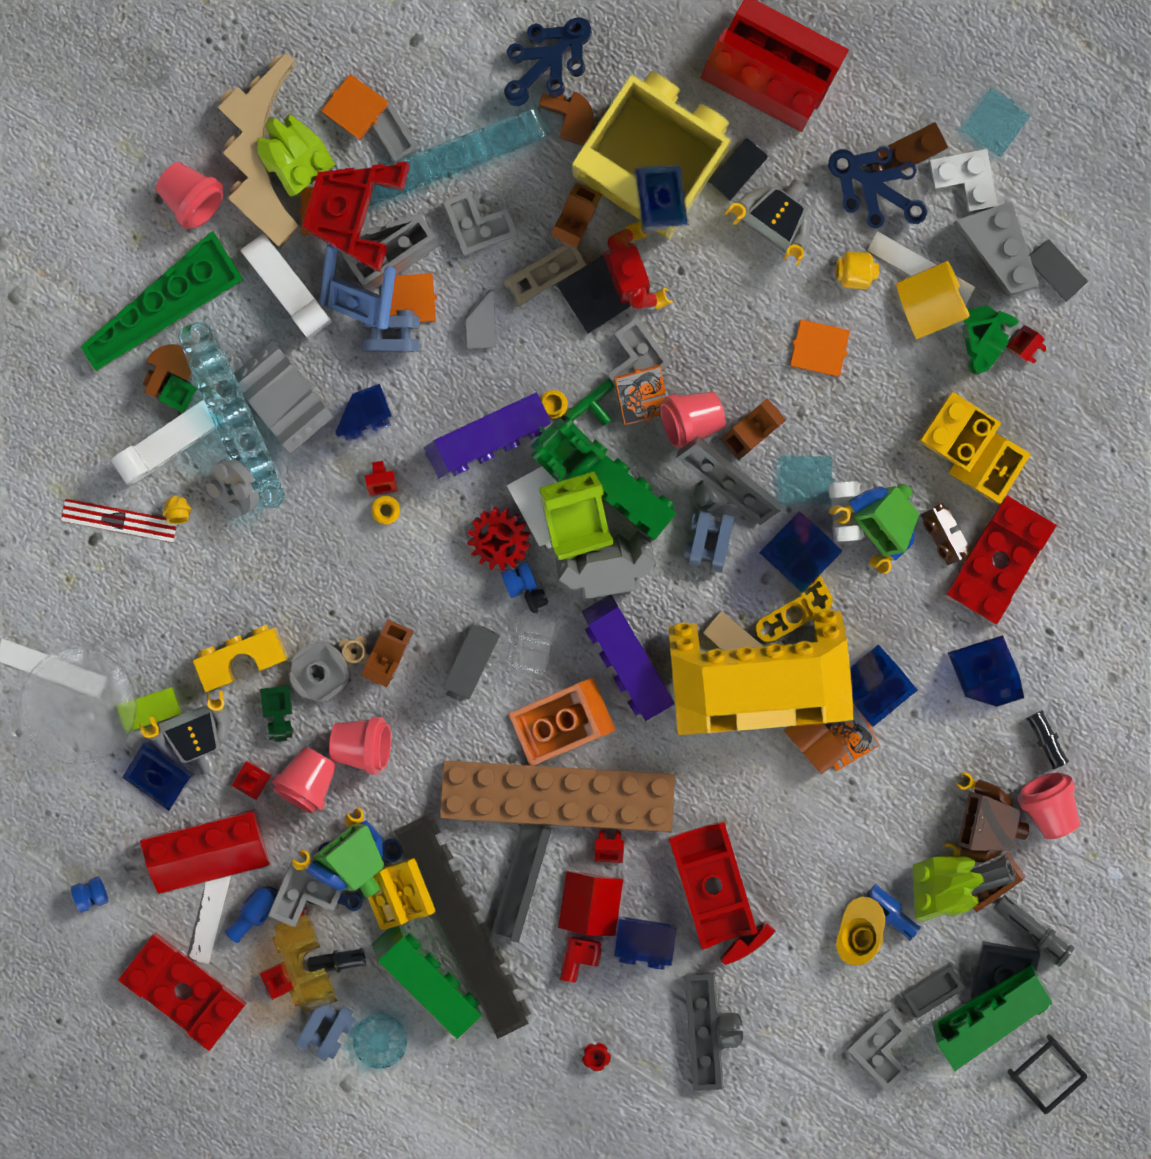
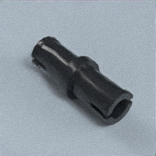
[1026,710,1070,770]

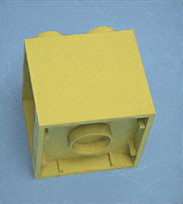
[572,71,731,240]

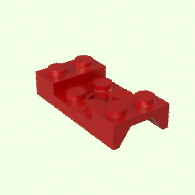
[945,495,1057,625]
[668,820,758,950]
[118,932,247,1051]

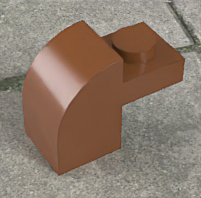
[539,91,594,147]
[551,182,603,247]
[143,344,203,398]
[720,398,786,461]
[361,619,414,688]

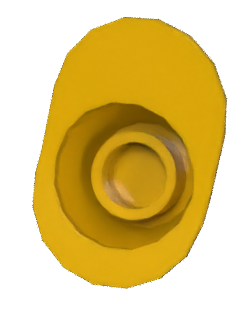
[836,896,885,966]

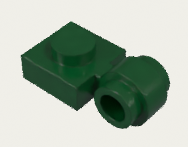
[260,685,293,742]

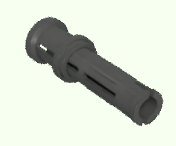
[993,895,1075,967]

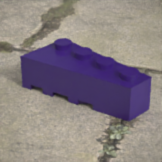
[424,392,552,479]
[581,594,675,721]

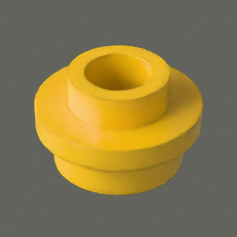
[371,496,400,525]

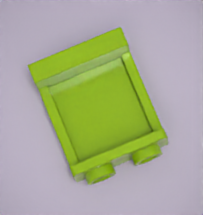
[538,472,613,560]

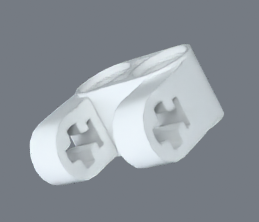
[829,481,866,542]

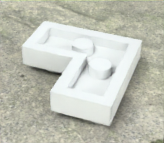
[929,149,998,212]

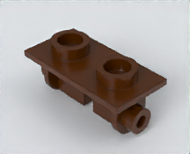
[920,503,970,565]

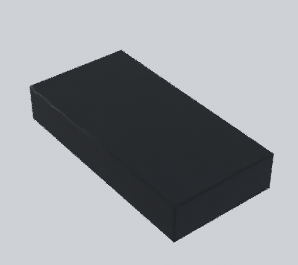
[709,138,769,201]

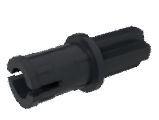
[307,948,366,974]

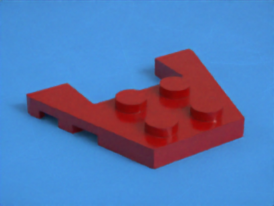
[303,161,410,272]

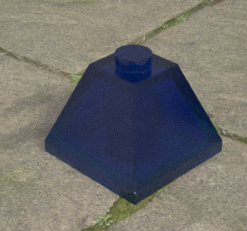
[948,635,1024,707]

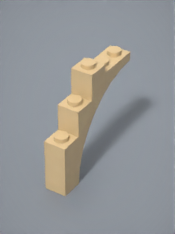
[218,53,301,248]

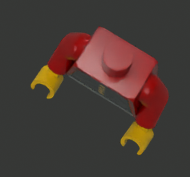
[602,221,673,310]

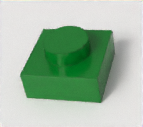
[158,374,198,413]

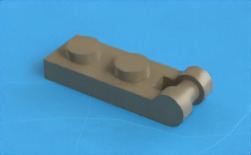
[502,244,587,307]

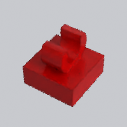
[1006,325,1046,364]
[365,461,398,496]
[232,760,272,800]
[594,830,624,863]
[260,960,299,1000]

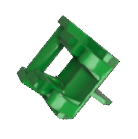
[962,305,1018,375]
[530,417,606,482]

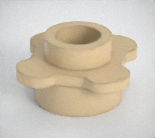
[339,636,370,667]

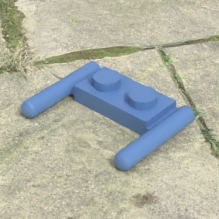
[319,244,396,329]

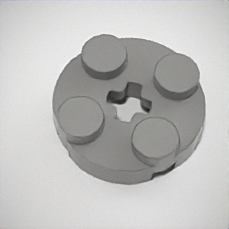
[207,459,259,518]
[290,642,349,701]

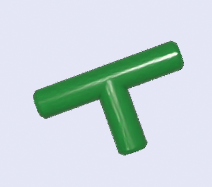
[564,379,614,426]

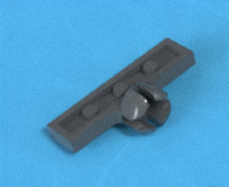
[676,436,782,525]
[685,972,743,1091]

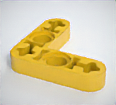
[755,537,833,642]

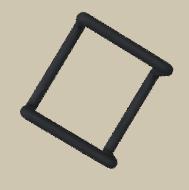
[1007,1034,1087,1114]

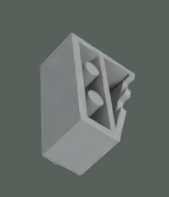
[953,202,1039,296]
[338,214,440,291]

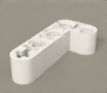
[241,232,333,339]
[110,398,224,485]

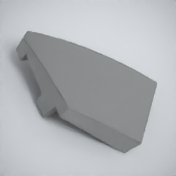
[466,289,496,349]

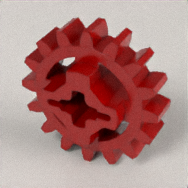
[467,507,531,571]

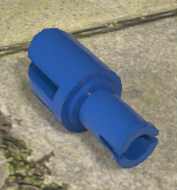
[864,884,921,941]
[225,886,278,943]

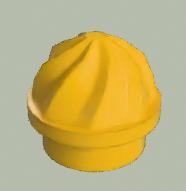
[162,495,192,524]

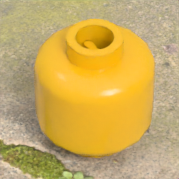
[835,251,879,290]

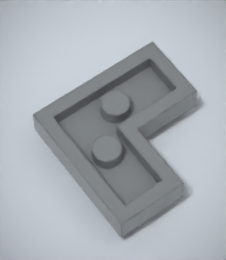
[443,191,518,256]
[607,317,672,384]
[268,862,342,927]
[847,1009,909,1092]

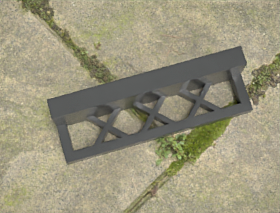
[492,824,552,943]

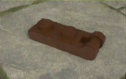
[866,122,949,172]

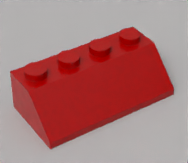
[728,0,849,110]
[700,28,828,132]
[140,809,270,894]

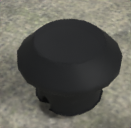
[524,589,548,614]

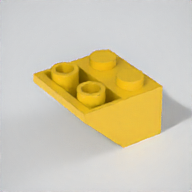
[918,392,1002,472]
[948,433,1031,504]

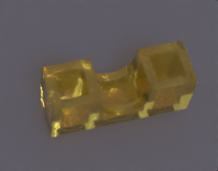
[273,914,338,1013]

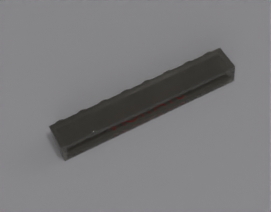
[394,813,532,1039]

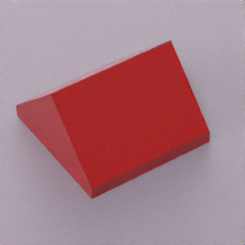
[558,870,623,936]

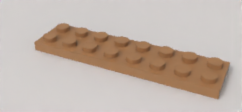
[440,760,675,833]

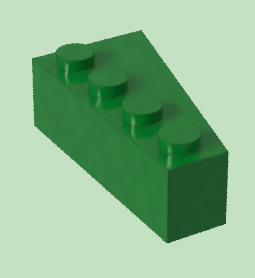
[564,439,677,541]
[372,925,482,1039]
[932,965,1053,1072]

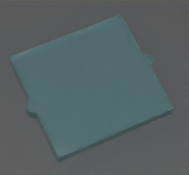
[962,88,1030,157]
[778,456,835,504]

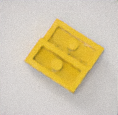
[896,260,970,340]
[368,858,436,930]

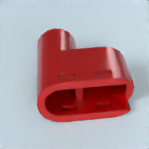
[559,936,602,983]

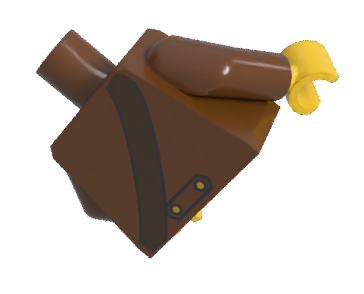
[942,772,1030,863]

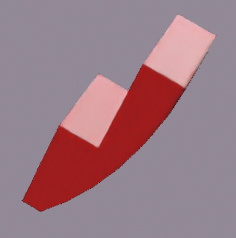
[720,921,776,965]

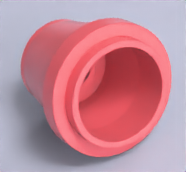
[155,162,223,229]
[660,391,726,449]
[329,716,391,775]
[271,747,337,814]
[1018,772,1081,839]

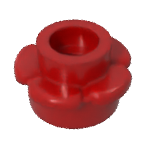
[582,1043,611,1071]

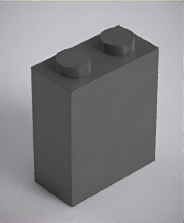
[443,623,501,702]

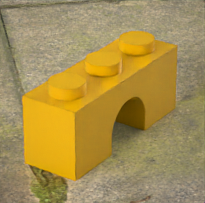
[193,624,289,693]

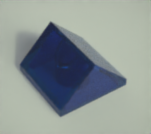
[634,166,689,232]
[122,741,196,811]

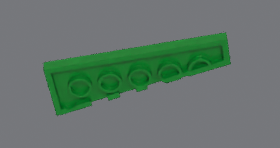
[80,231,244,372]

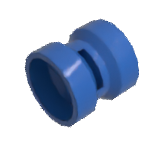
[500,562,538,598]
[71,876,109,913]

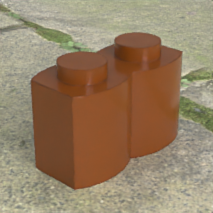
[783,723,848,774]

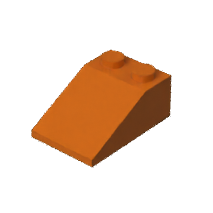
[508,677,616,766]

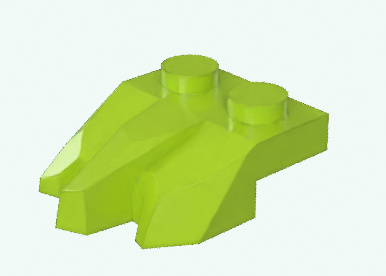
[257,114,336,196]
[913,856,984,922]

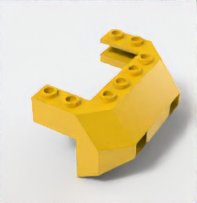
[668,610,854,735]

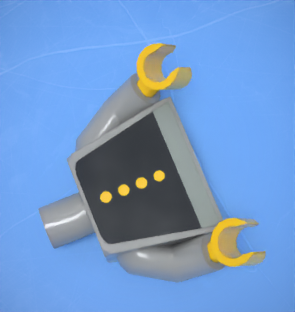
[724,179,811,266]
[139,690,231,775]

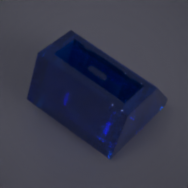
[335,383,395,442]
[759,511,843,593]
[850,644,918,727]
[614,916,677,970]

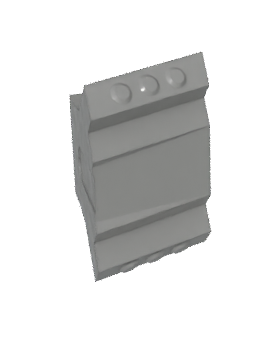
[230,340,334,453]
[555,530,656,599]

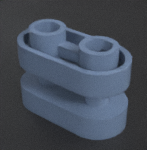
[362,310,420,352]
[683,509,734,573]
[295,994,356,1062]

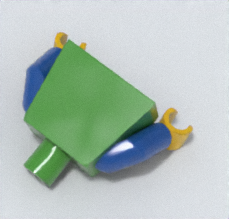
[829,484,919,574]
[292,808,384,898]

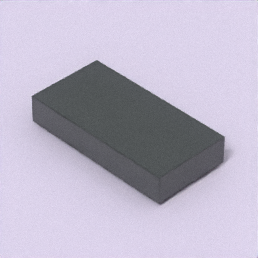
[1030,239,1088,302]
[901,963,966,1019]

